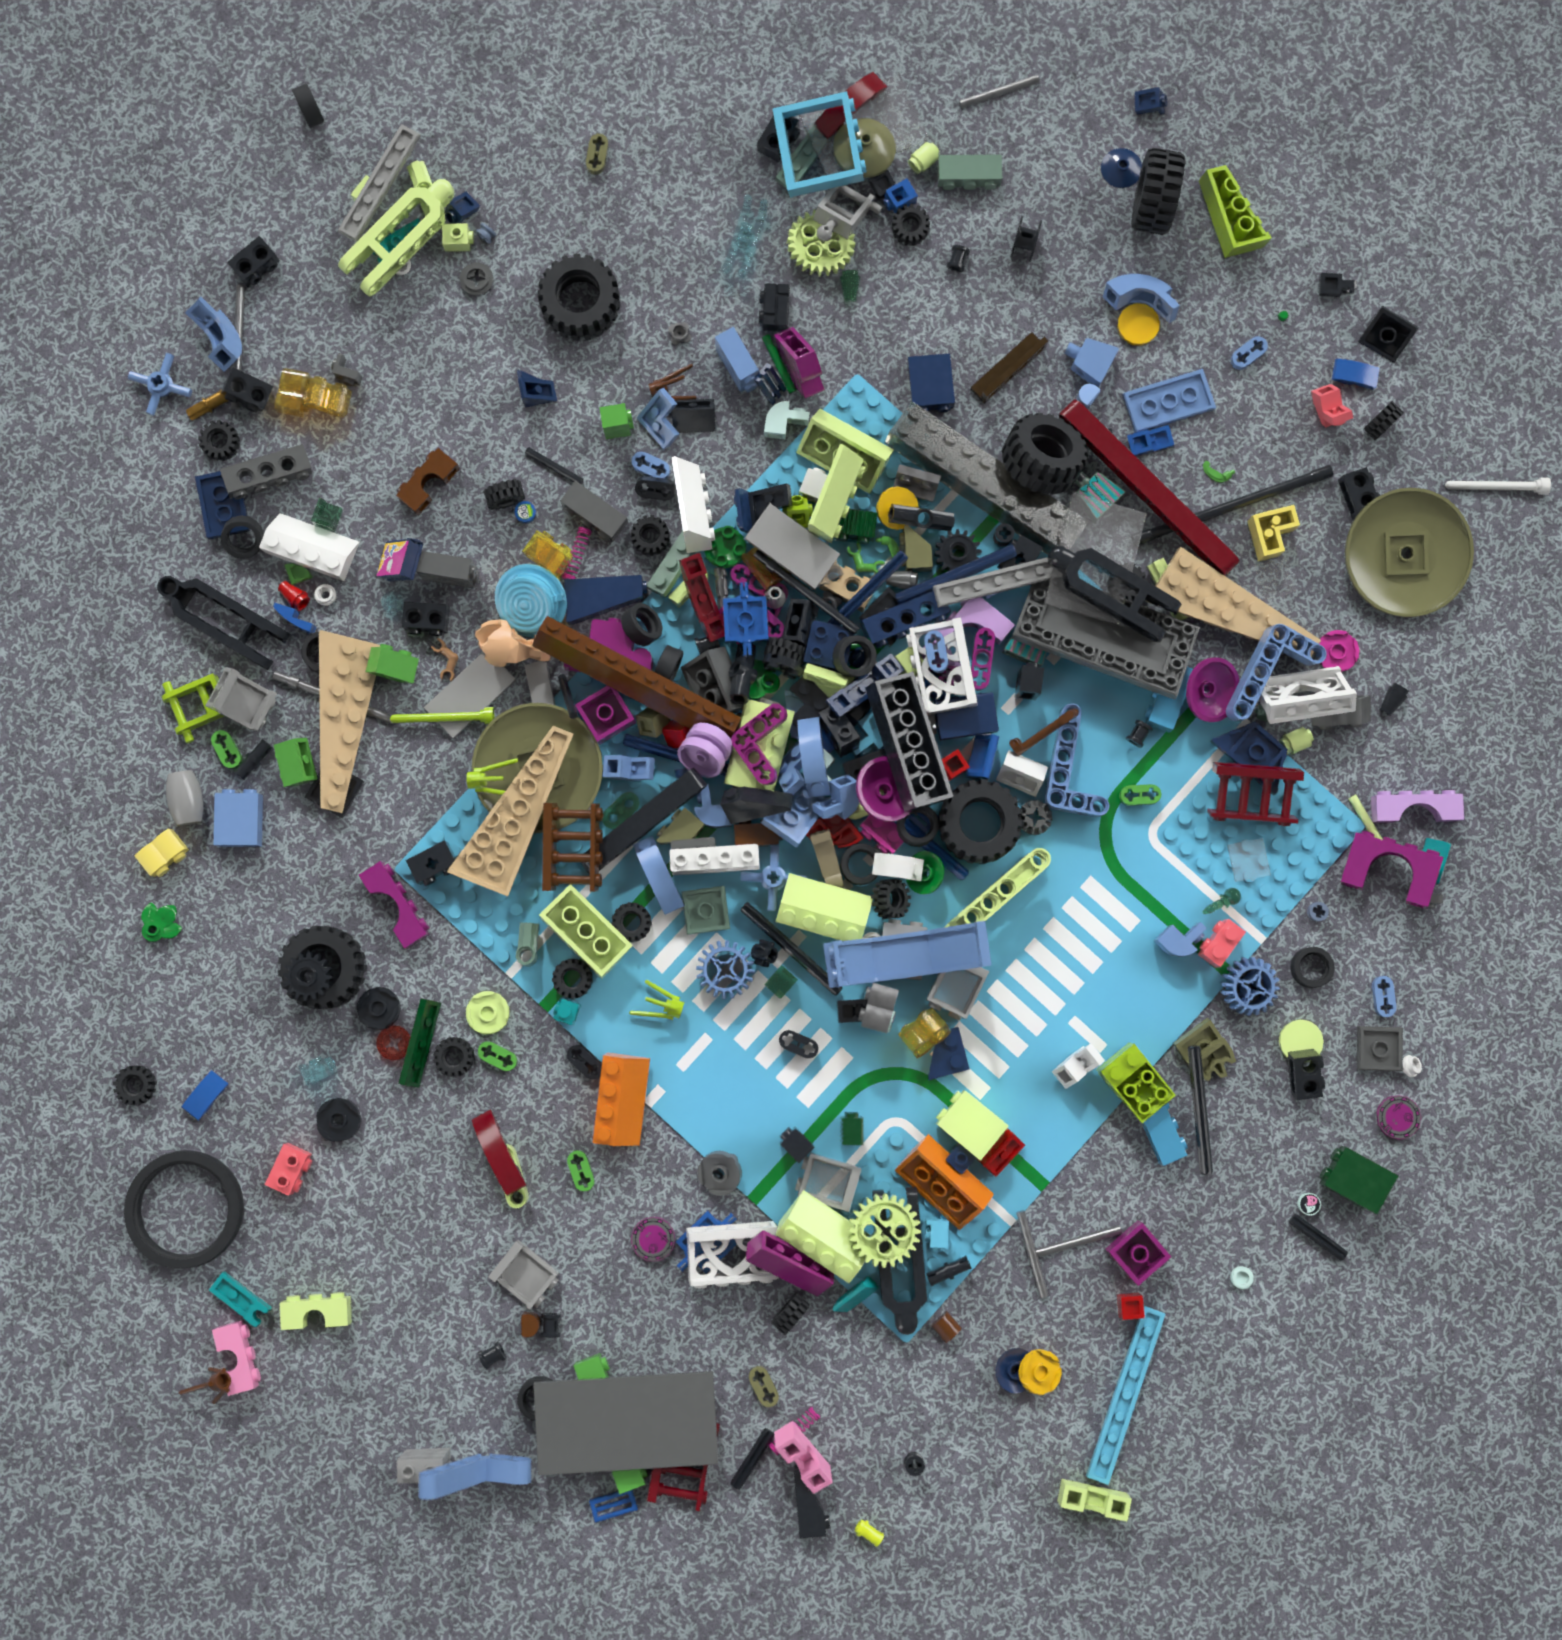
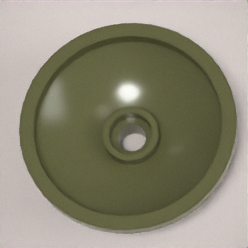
[833,118,896,178]

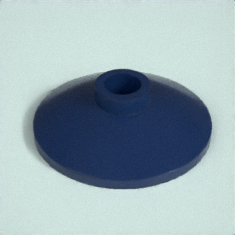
[1101,148,1142,188]
[995,1348,1029,1393]

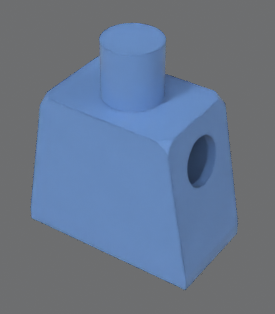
[1064,338,1119,388]

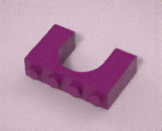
[1341,831,1444,910]

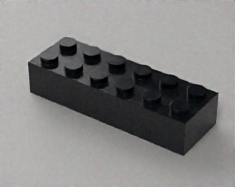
[865,672,954,812]

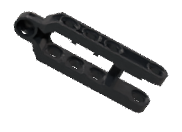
[1047,546,1182,643]
[157,576,291,670]
[872,1187,927,1335]

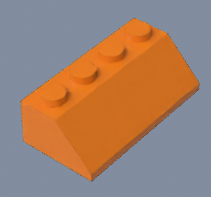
[592,1052,651,1146]
[894,1134,994,1230]

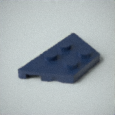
[1210,721,1288,796]

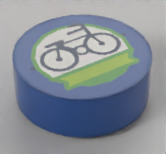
[514,501,536,523]

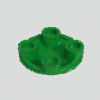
[704,526,746,568]

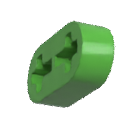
[211,730,243,769]
[1119,784,1162,806]
[478,1041,518,1071]
[567,1150,595,1191]

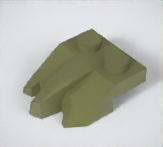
[1173,1018,1236,1081]

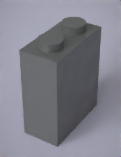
[416,551,480,588]

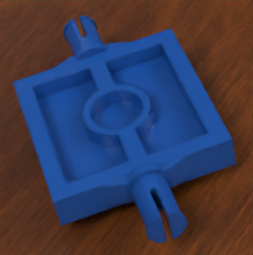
[723,582,769,657]
[676,1211,737,1274]

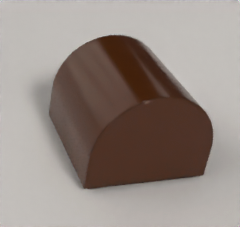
[930,1311,962,1343]
[521,1312,541,1337]

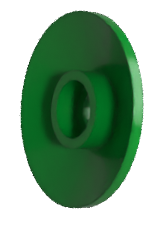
[906,851,944,894]

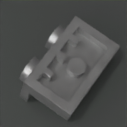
[893,464,941,502]

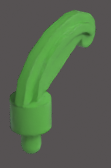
[1203,461,1235,483]
[875,536,899,558]

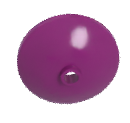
[1186,657,1240,722]
[856,757,911,822]

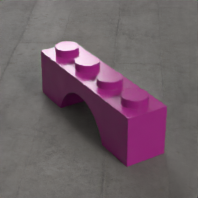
[358,861,430,949]

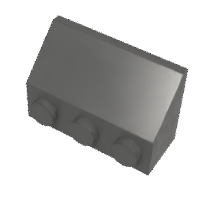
[680,647,744,714]

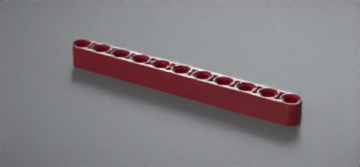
[1058,399,1240,576]

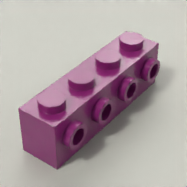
[746,1230,834,1297]

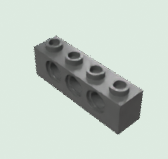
[220,444,312,499]

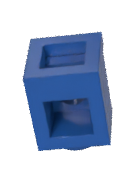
[883,178,918,213]

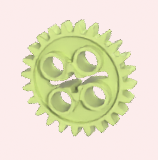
[787,209,856,277]
[848,1193,921,1268]

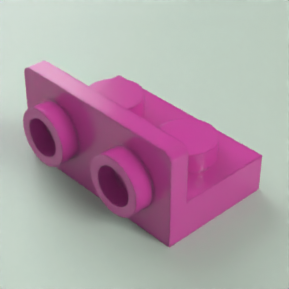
[859,815,903,854]

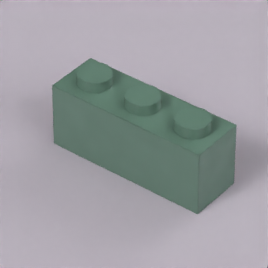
[937,155,1002,190]

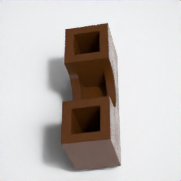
[396,448,460,516]

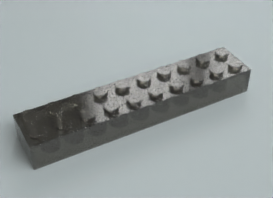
[884,401,1089,555]

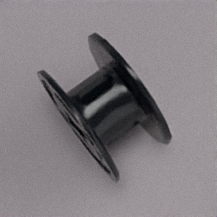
[1010,215,1042,262]

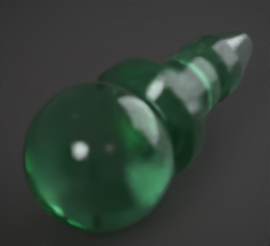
[1203,888,1241,914]

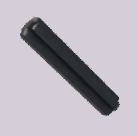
[1289,1214,1348,1261]
[731,1428,774,1490]

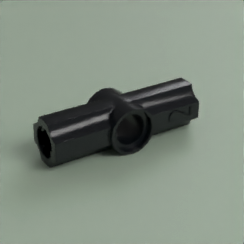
[888,504,955,531]
[729,643,757,705]

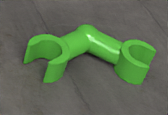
[847,543,885,575]

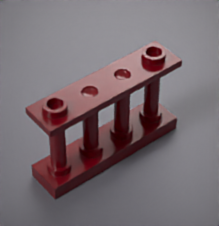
[1207,762,1305,826]
[647,1417,720,1511]

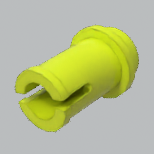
[854,1519,884,1547]

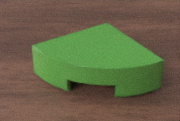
[285,563,313,585]

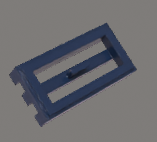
[754,363,786,405]

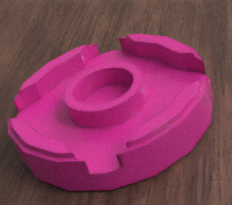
[1319,630,1360,672]

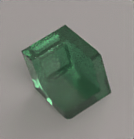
[311,498,343,532]
[764,965,798,999]

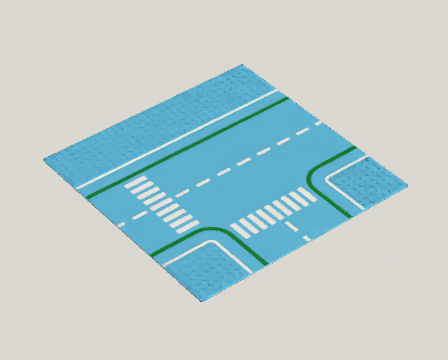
[395,375,1365,1342]

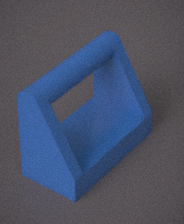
[966,735,999,781]

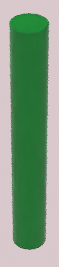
[762,334,797,394]

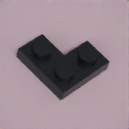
[748,483,793,527]
[789,676,830,729]

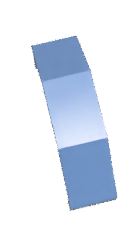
[823,921,992,988]

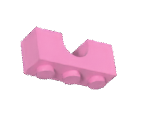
[212,1320,261,1396]
[774,1421,832,1494]

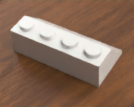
[672,457,715,553]
[259,513,360,581]

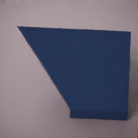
[517,369,557,408]

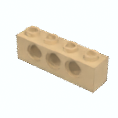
[817,561,875,612]

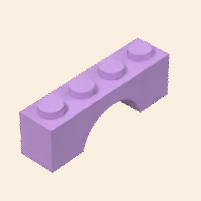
[1371,790,1464,823]

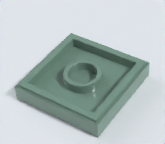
[681,886,730,935]

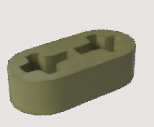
[586,133,609,175]
[749,1365,779,1407]

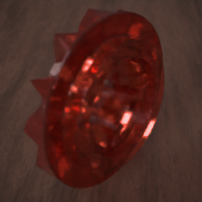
[376,1025,410,1060]

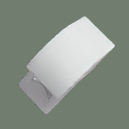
[872,853,924,881]
[1052,1043,1105,1089]

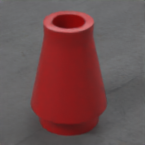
[278,581,310,611]

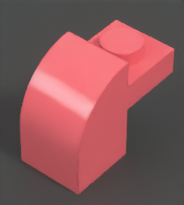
[1311,384,1353,428]

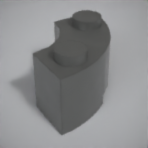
[1312,695,1371,730]

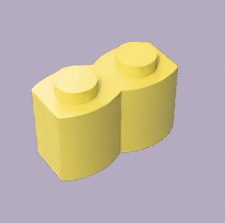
[135,829,189,877]

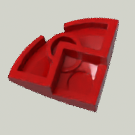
[806,814,864,848]

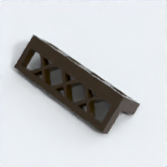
[970,332,1048,404]

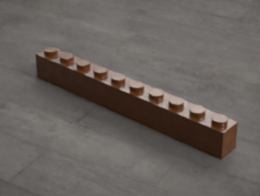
[532,616,741,739]

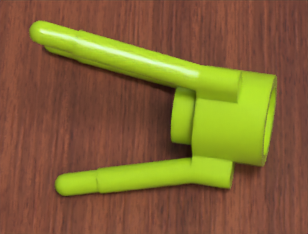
[467,758,518,795]
[629,980,684,1020]

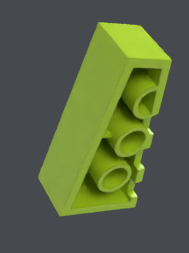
[1199,165,1272,258]

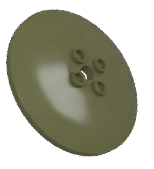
[1345,488,1474,617]
[472,703,603,833]

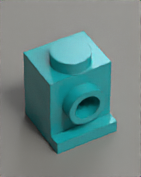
[553,998,581,1025]

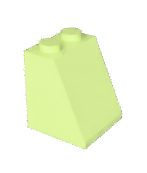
[936,1090,1008,1161]

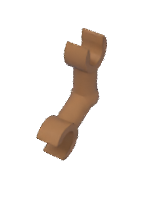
[431,638,458,682]

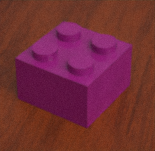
[575,686,636,745]
[1105,1220,1171,1286]

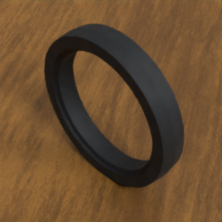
[124,1150,244,1269]

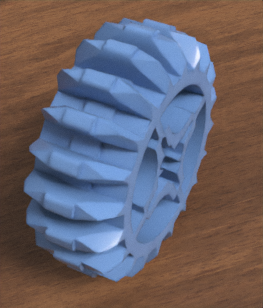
[696,940,755,999]
[1220,957,1280,1016]

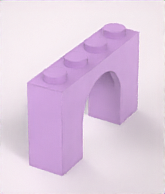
[919,597,1015,683]

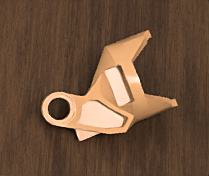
[475,619,551,667]

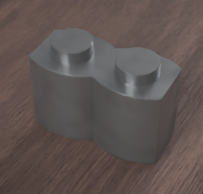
[858,983,899,1034]

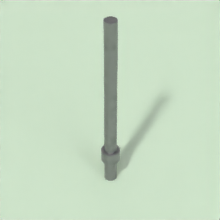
[231,285,245,410]
[273,671,394,724]

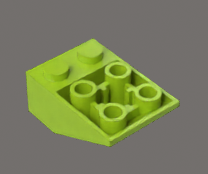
[1096,1042,1176,1123]

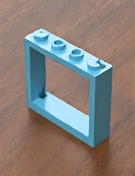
[773,91,867,198]

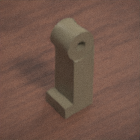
[810,828,845,889]

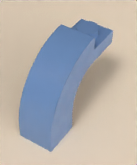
[1103,274,1180,323]
[185,297,242,372]
[798,717,830,798]
[633,836,684,915]

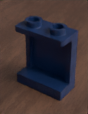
[907,353,955,415]

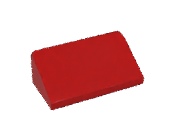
[977,1128,1025,1177]

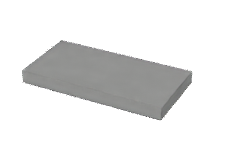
[745,504,840,590]
[424,652,516,739]

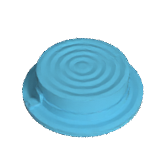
[495,564,567,638]

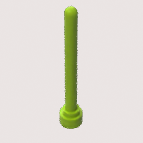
[390,707,495,724]

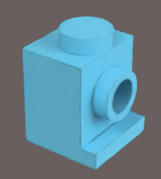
[925,1218,949,1252]

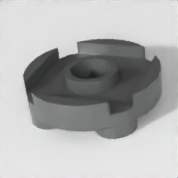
[697,1151,742,1196]

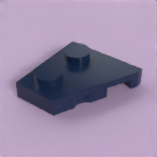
[928,1027,970,1080]

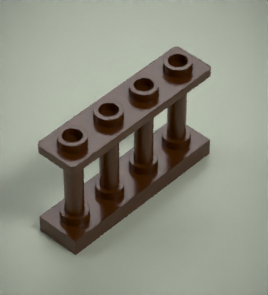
[542,803,603,892]

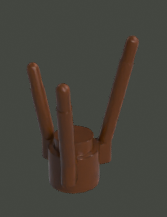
[648,364,697,400]
[179,1367,231,1404]

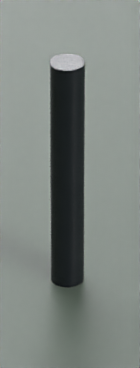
[525,447,583,484]
[558,674,578,719]

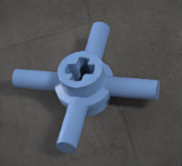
[128,353,192,416]
[741,845,806,911]

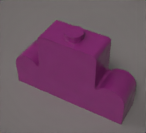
[774,327,825,399]
[563,618,653,673]

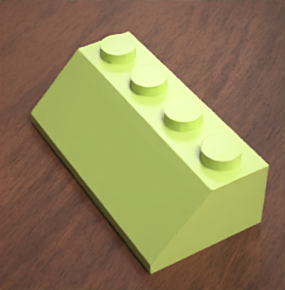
[796,409,894,494]
[808,444,865,543]
[724,700,795,791]
[775,873,873,941]
[539,884,633,979]
[776,1190,870,1283]

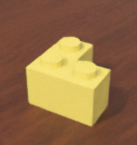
[1247,505,1300,562]

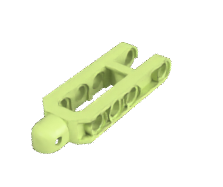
[338,179,455,296]
[943,848,1051,928]

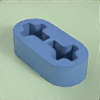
[1231,336,1268,370]
[631,452,670,479]
[924,631,949,673]
[1372,976,1396,1017]

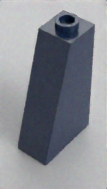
[564,575,647,625]

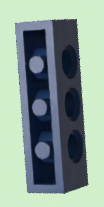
[860,591,951,648]

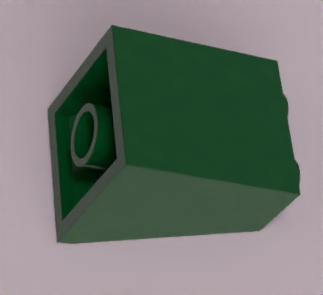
[1319,1146,1399,1215]

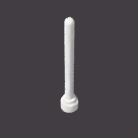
[1445,478,1551,495]

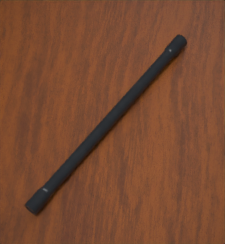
[1130,465,1333,547]

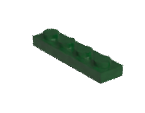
[398,998,441,1088]

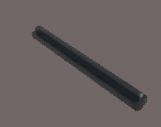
[740,902,843,996]
[1188,1045,1213,1175]

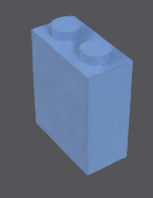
[715,327,759,392]
[213,789,263,847]

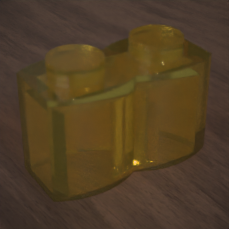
[274,368,314,418]
[302,376,352,417]
[522,531,573,579]
[898,1008,951,1058]

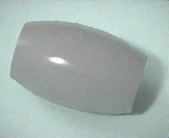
[166,770,203,826]

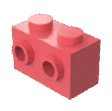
[1198,919,1246,968]
[265,1143,312,1196]

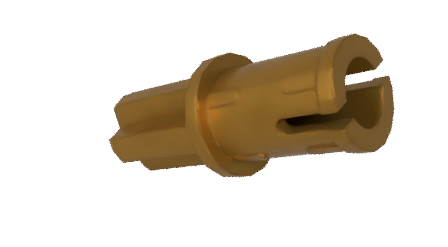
[186,389,228,421]

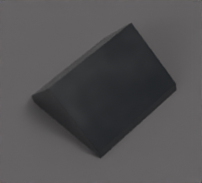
[1358,306,1419,363]

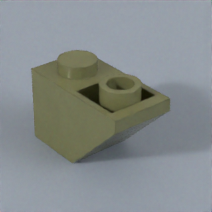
[900,526,933,572]
[656,808,705,845]

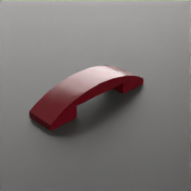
[814,72,887,139]
[679,553,725,642]
[472,1109,527,1196]

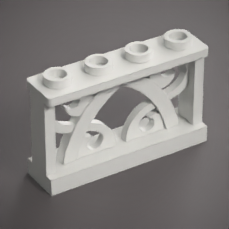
[906,617,978,715]
[1258,666,1357,724]
[670,844,760,875]
[686,1221,779,1289]

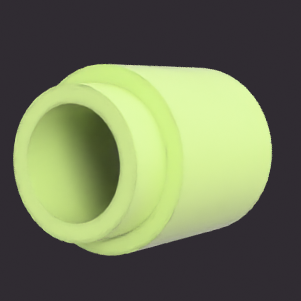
[908,142,939,174]
[1279,727,1314,755]

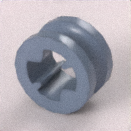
[475,223,496,244]
[1307,902,1329,921]

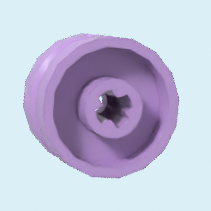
[677,723,733,778]

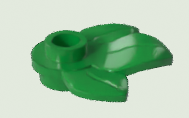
[749,659,780,699]
[141,903,182,942]

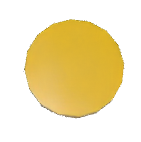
[1117,303,1160,346]
[876,486,918,530]
[1019,1349,1062,1395]

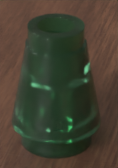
[840,270,861,302]

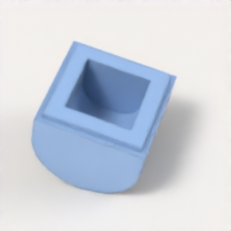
[1076,384,1100,409]

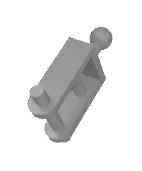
[813,185,883,241]

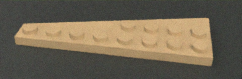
[1146,547,1321,657]
[319,630,380,813]
[448,726,574,896]

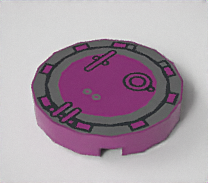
[1376,1095,1421,1139]
[631,1217,675,1262]

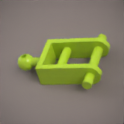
[161,673,224,743]

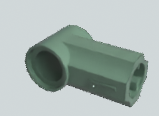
[515,922,539,967]

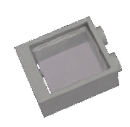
[926,967,989,1021]
[795,1152,861,1212]

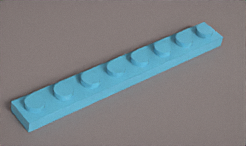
[1086,1306,1165,1485]

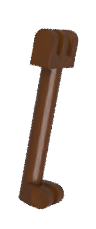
[1009,708,1079,756]

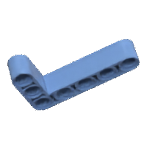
[1226,624,1327,721]
[1044,703,1109,817]
[419,1454,531,1499]

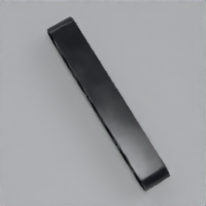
[581,768,707,875]

